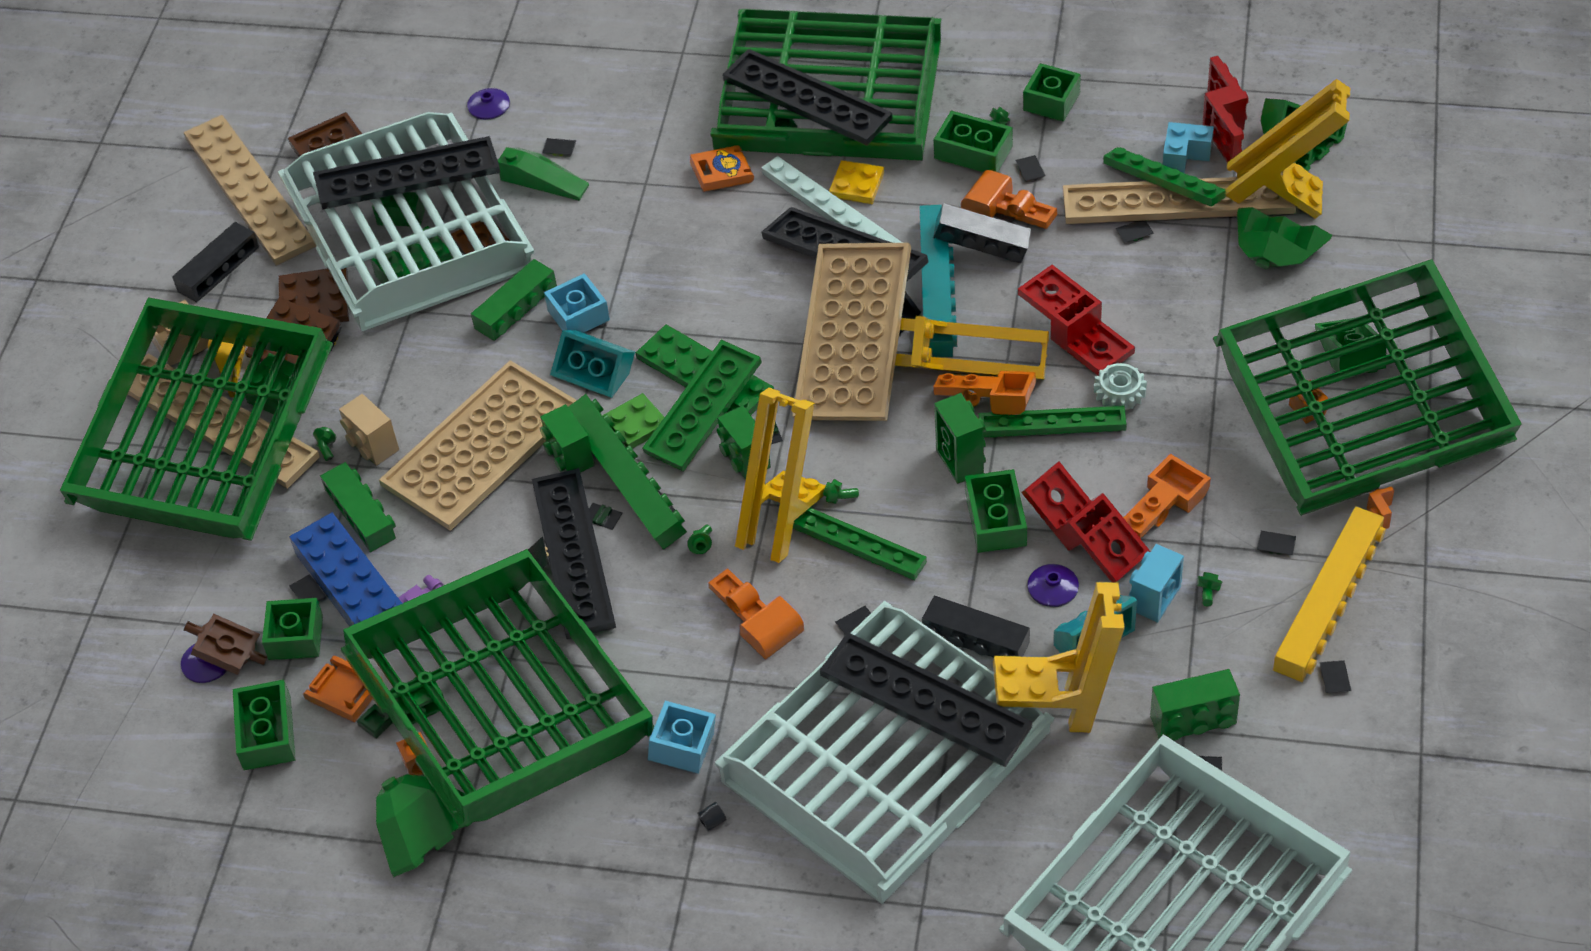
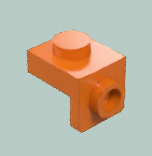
[1366,487,1394,529]

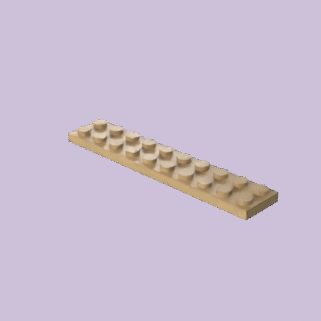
[183,115,316,266]
[1063,177,1296,224]
[128,353,320,489]

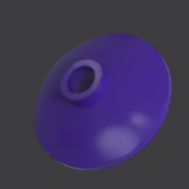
[467,88,510,120]
[1028,564,1079,607]
[181,644,227,683]

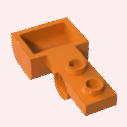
[961,170,1057,229]
[933,371,1036,415]
[1123,454,1211,539]
[708,568,804,660]

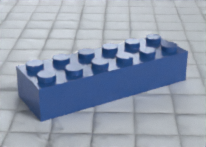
[289,512,402,627]

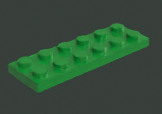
[635,324,774,415]
[642,339,762,472]

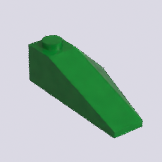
[498,147,589,201]

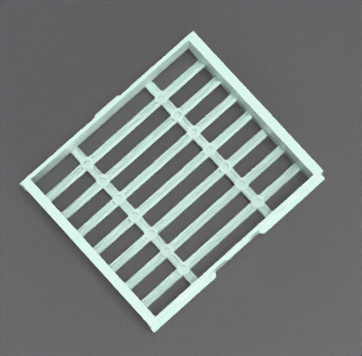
[278,112,535,331]
[715,601,1054,904]
[999,735,1352,951]

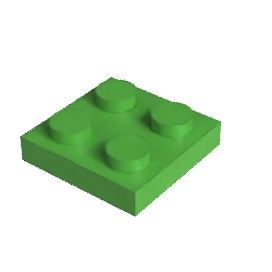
[603,393,664,449]

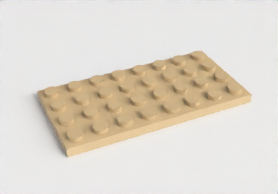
[793,243,911,421]
[379,360,577,531]

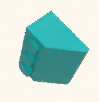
[550,330,635,397]
[1053,595,1137,653]

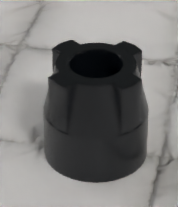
[697,802,727,831]

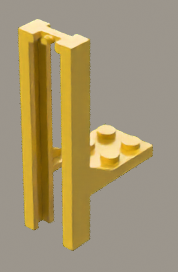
[1225,79,1350,219]
[895,316,1049,380]
[735,388,826,563]
[993,582,1124,733]

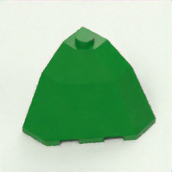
[1260,98,1347,171]
[1237,207,1332,269]
[376,774,473,877]

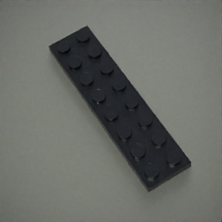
[722,49,893,146]
[313,136,500,210]
[761,207,929,281]
[532,468,616,639]
[820,632,1032,767]

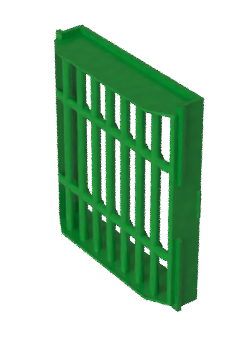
[710,9,941,161]
[1213,259,1522,516]
[60,297,333,541]
[341,549,655,828]

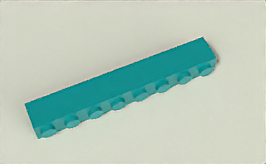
[920,205,957,357]

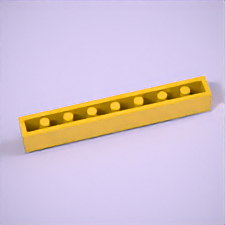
[1273,506,1386,683]

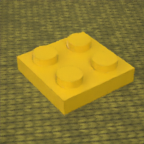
[829,160,884,204]

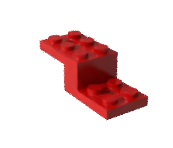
[1202,55,1249,163]
[1018,265,1135,376]
[1021,461,1151,583]

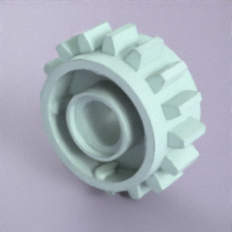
[1094,363,1147,410]

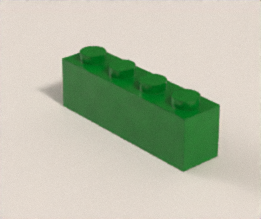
[471,259,557,341]
[320,462,396,552]

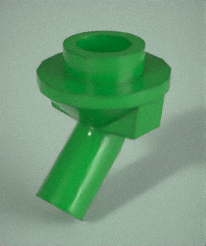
[989,107,1011,125]
[313,427,337,461]
[823,479,859,504]
[687,524,712,554]
[1197,572,1223,607]

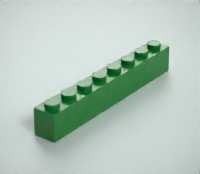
[568,394,687,550]

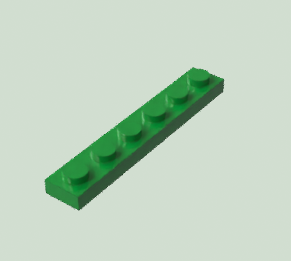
[1103,147,1226,207]
[978,406,1127,438]
[793,508,927,581]

